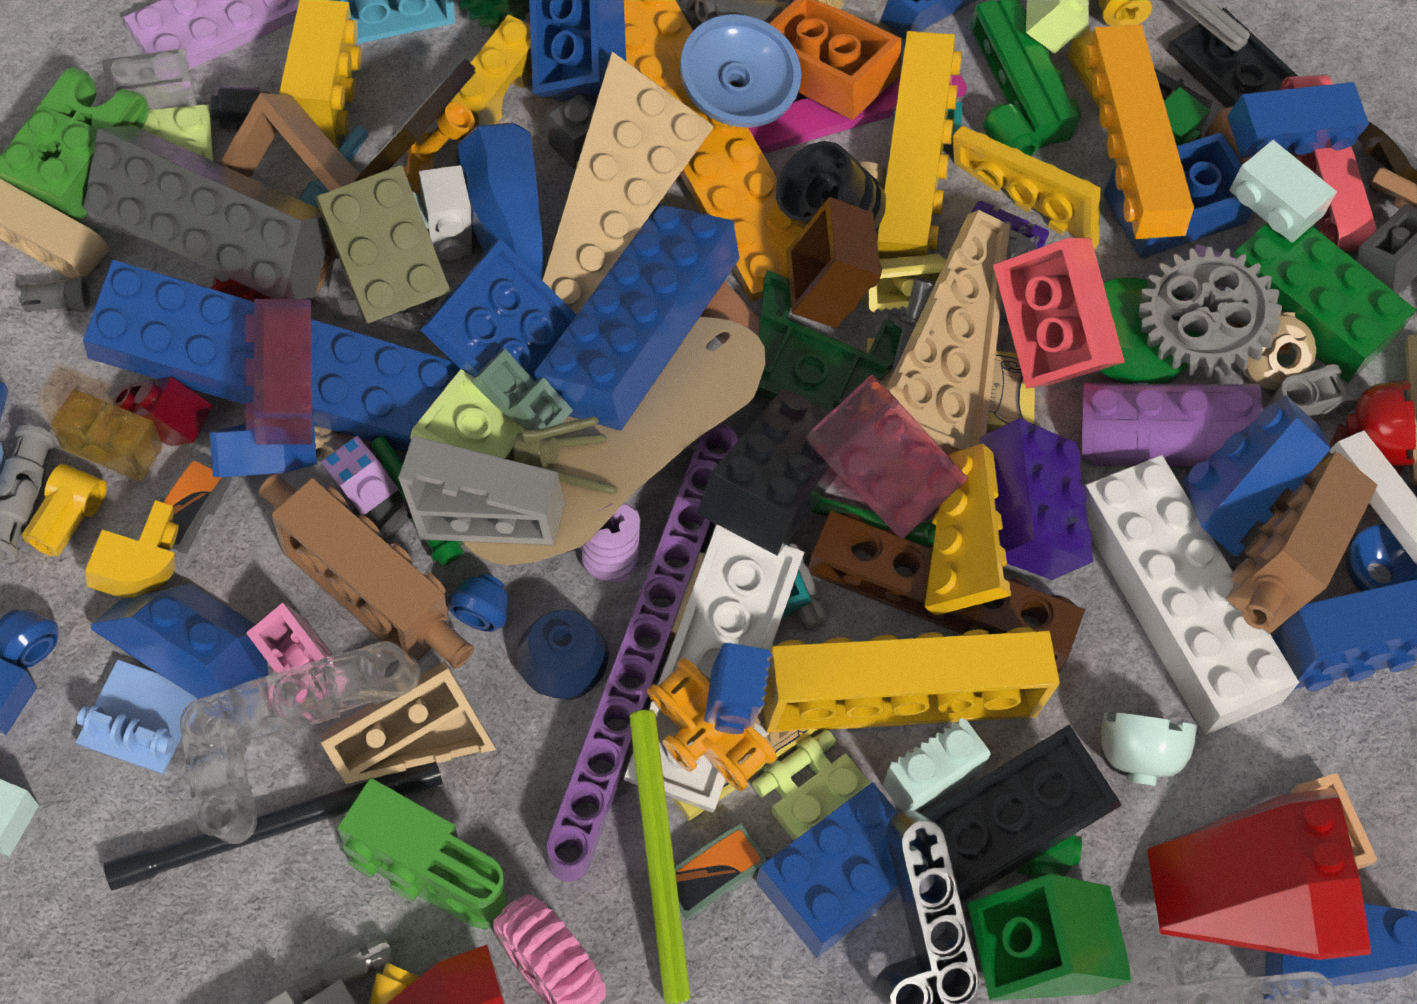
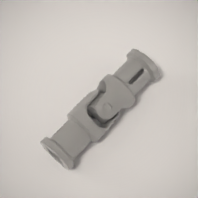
[0,424,56,563]

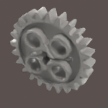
[1139,247,1282,377]

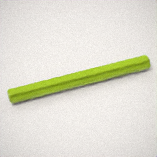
[630,710,691,1004]

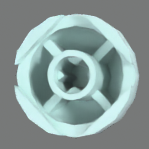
[1101,712,1197,786]

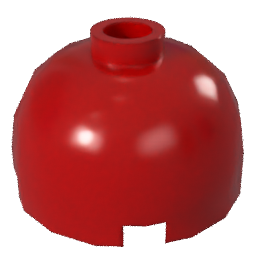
[1346,380,1416,467]

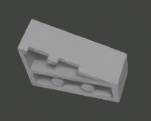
[398,436,565,545]

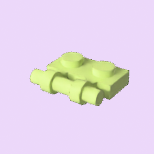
[752,729,870,841]

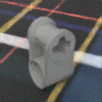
[1268,364,1357,422]

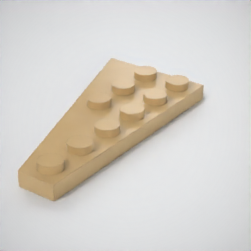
[542,52,714,314]
[871,210,1010,454]

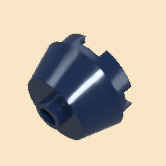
[516,610,609,700]

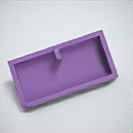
[1082,382,1262,466]

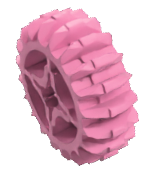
[493,894,606,1004]

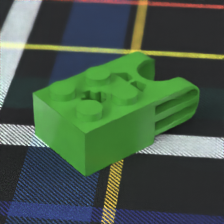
[0,67,149,223]
[337,778,507,929]

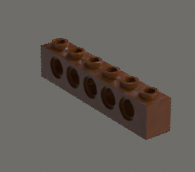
[808,510,1085,673]

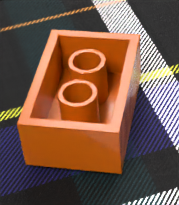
[769,0,901,120]

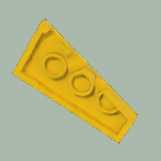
[953,126,1101,249]
[925,443,1011,616]

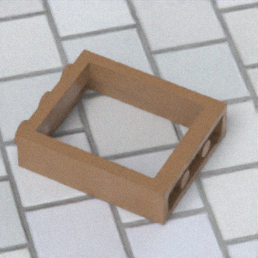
[219,93,359,293]

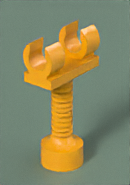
[403,102,475,194]

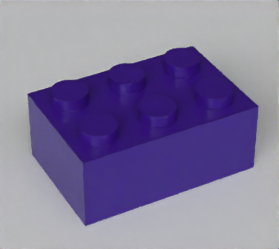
[979,418,1093,580]

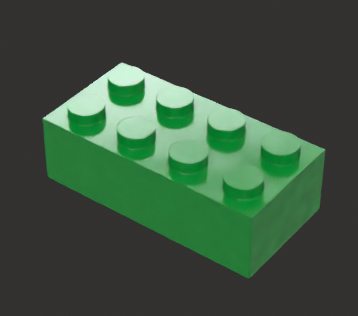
[1232,223,1417,384]

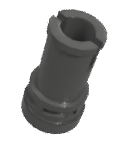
[21,277,90,312]

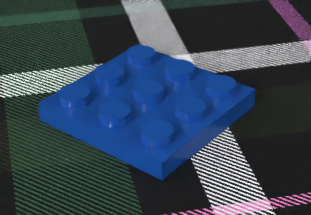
[420,238,577,382]

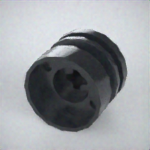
[776,141,886,231]

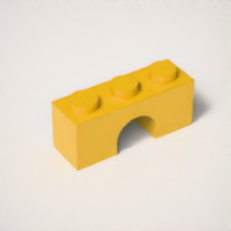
[450,14,532,135]

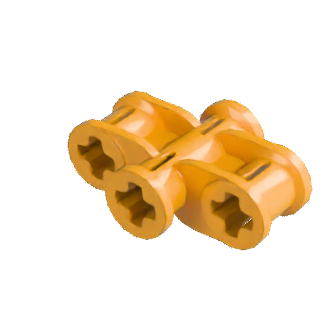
[647,657,777,792]

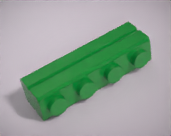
[970,0,1081,148]

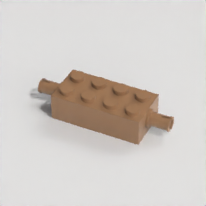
[1226,451,1378,634]
[258,474,475,669]

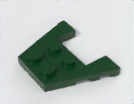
[755,270,902,417]

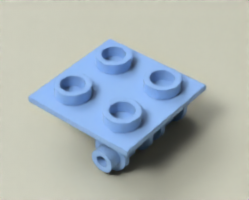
[75,660,200,775]

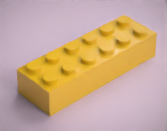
[763,627,1060,733]

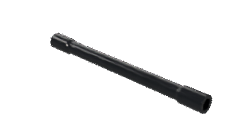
[103,762,443,891]

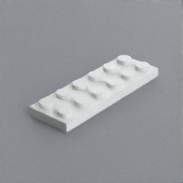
[623,525,804,813]

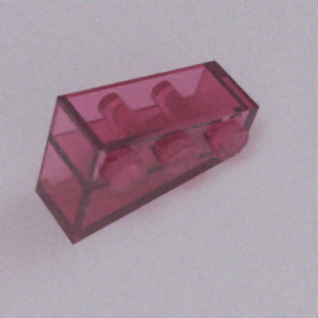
[245,299,312,445]

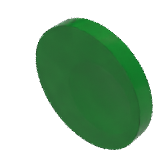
[1100,278,1200,384]

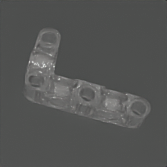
[180,641,420,844]

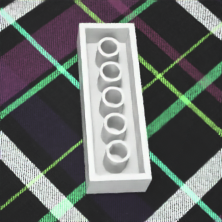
[1084,455,1299,735]

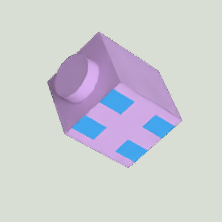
[321,436,399,515]

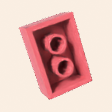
[993,238,1125,389]

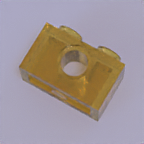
[50,389,163,482]

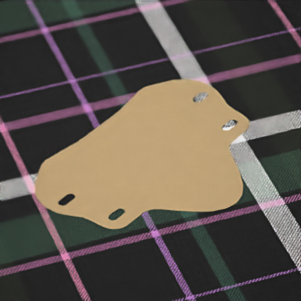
[463,316,765,565]

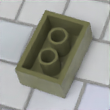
[315,165,451,324]

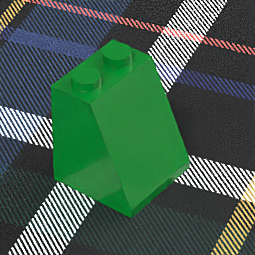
[968,874,1134,1001]

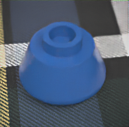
[448,573,508,632]
[0,609,59,669]

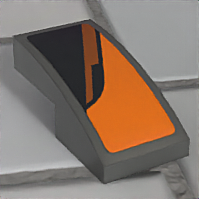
[159,455,233,554]

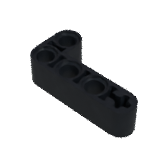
[875,810,979,1004]

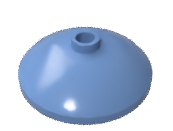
[679,14,801,128]

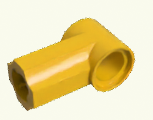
[21,463,107,557]

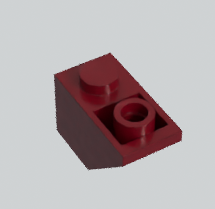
[108,376,213,446]

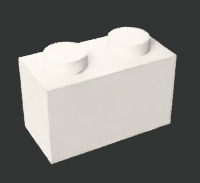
[419,165,472,260]

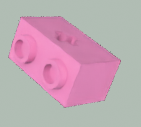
[247,603,355,715]

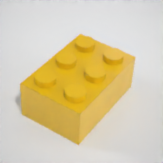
[279,0,362,149]

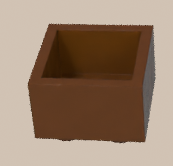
[786,197,882,328]

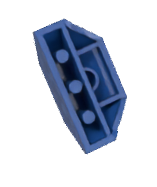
[91,583,270,726]

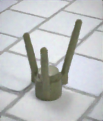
[514,416,617,494]

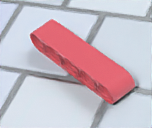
[1281,74,1377,253]

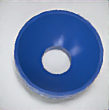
[1346,524,1417,591]

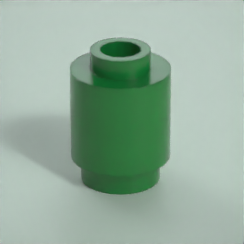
[983,104,1038,157]

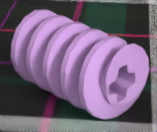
[581,503,640,582]

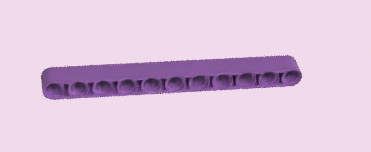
[547,423,739,882]

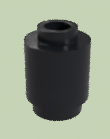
[211,87,271,128]

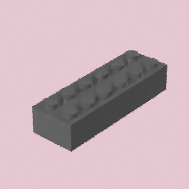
[83,125,329,303]

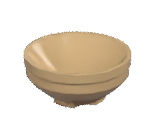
[1242,313,1316,390]

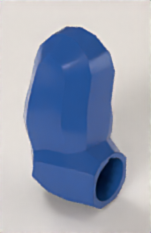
[456,123,543,278]

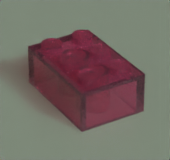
[805,374,968,540]

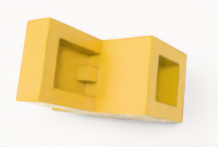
[85,500,179,598]

